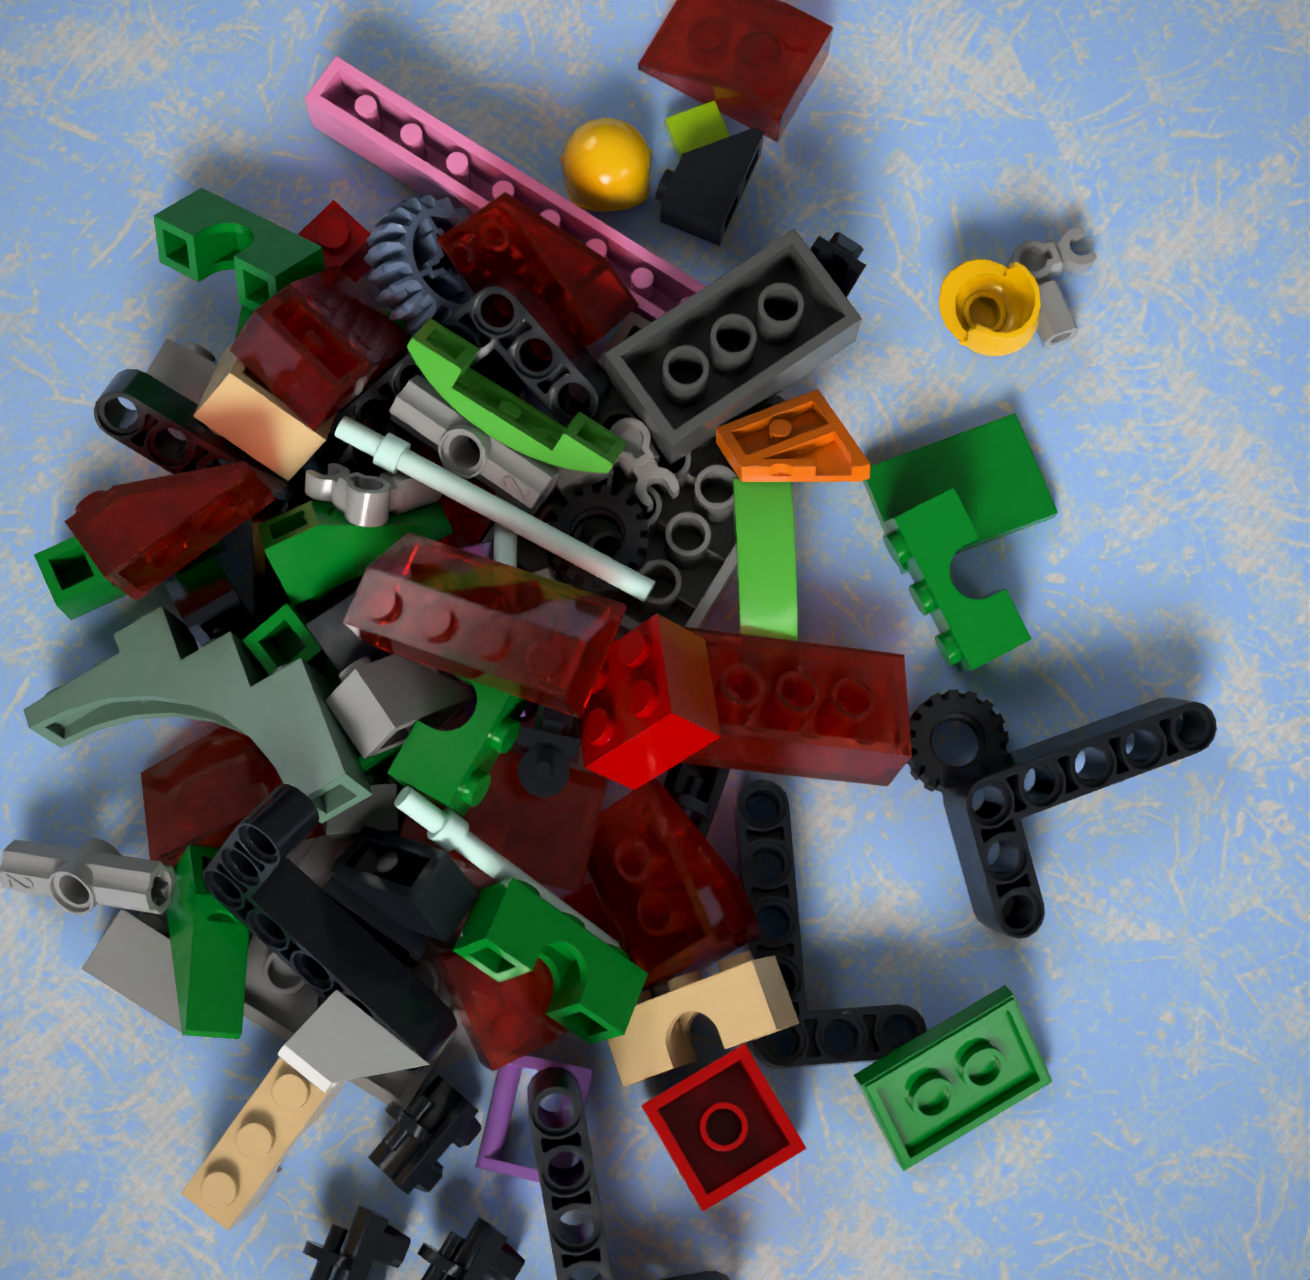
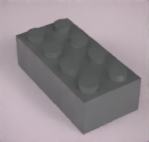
[605,228,862,465]

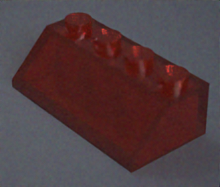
[343,532,627,719]
[680,627,912,786]

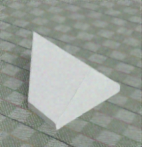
[277,989,430,1093]

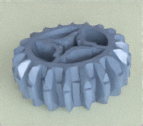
[363,194,505,339]

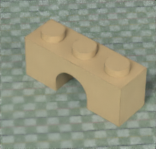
[607,950,799,1087]
[181,1057,347,1230]

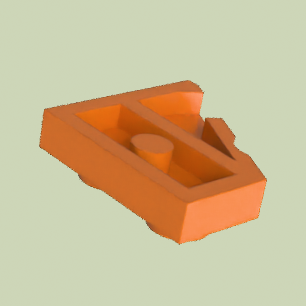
[716,389,870,482]

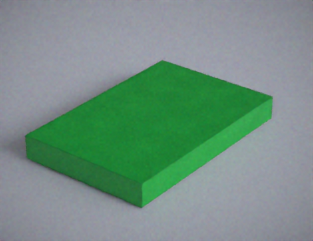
[863,413,1058,574]
[853,985,1053,1171]

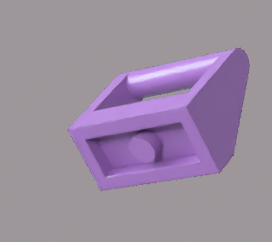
[475,1051,593,1183]

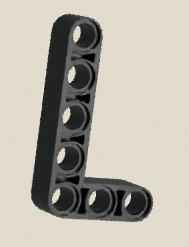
[313,273,611,472]
[94,369,411,521]
[943,697,1217,939]
[734,780,927,1069]
[202,784,458,1073]
[527,1067,730,1280]

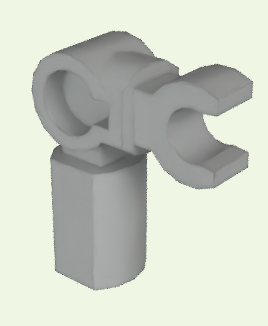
[1006,227,1097,348]
[550,418,679,513]
[305,463,442,527]

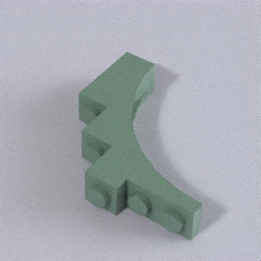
[23,606,373,824]

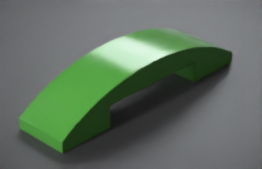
[407,318,628,473]
[732,477,798,700]

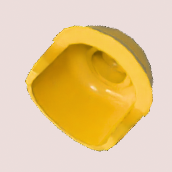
[560,117,652,212]
[938,259,1041,356]

